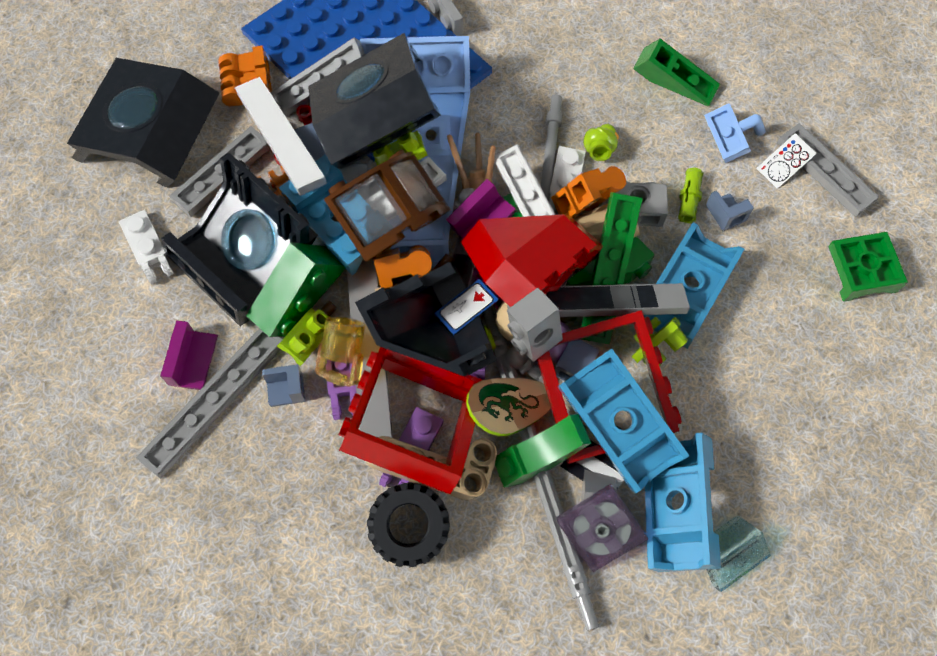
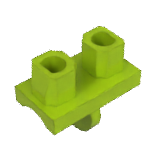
[373,130,428,165]
[277,308,334,366]
[631,316,688,366]

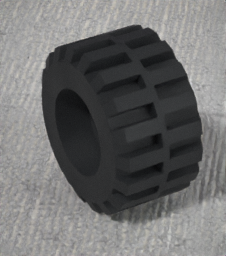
[367,483,450,568]

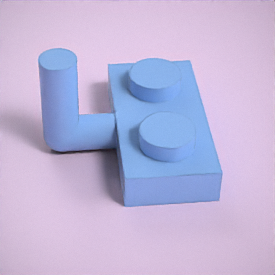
[704,103,766,163]

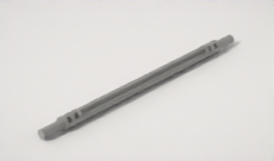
[482,306,599,631]

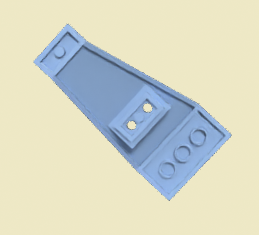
[360,36,470,268]

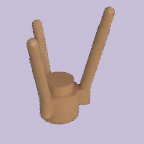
[447,132,496,190]

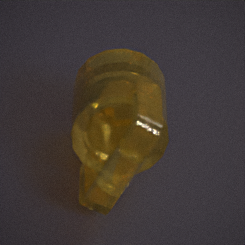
[315,316,366,387]

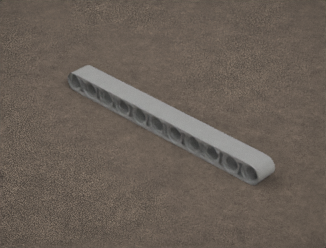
[339,163,393,438]

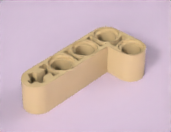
[366,436,497,501]

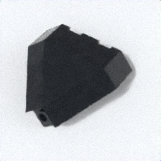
[355,262,497,376]

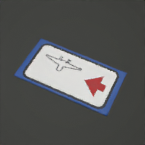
[435,279,499,335]

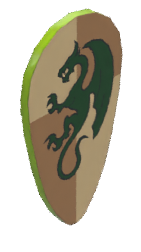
[466,378,551,436]

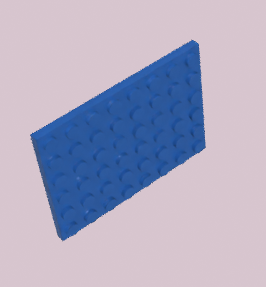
[241,0,492,162]

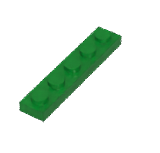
[581,192,643,345]

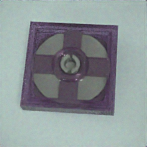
[556,484,648,572]

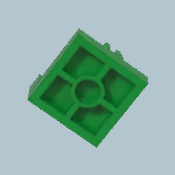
[828,232,908,302]

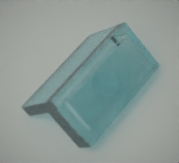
[706,516,771,592]

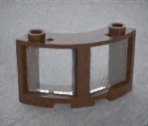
[324,149,451,262]

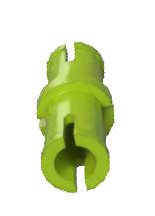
[678,168,704,224]

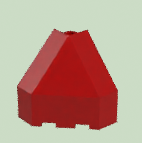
[461,214,603,307]

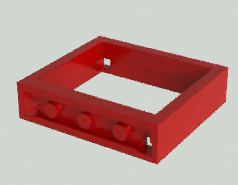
[537,310,682,463]
[338,347,482,494]

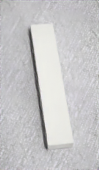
[235,77,327,196]

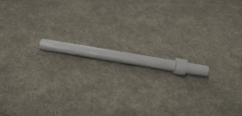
[541,94,563,202]

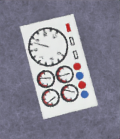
[756,133,817,189]

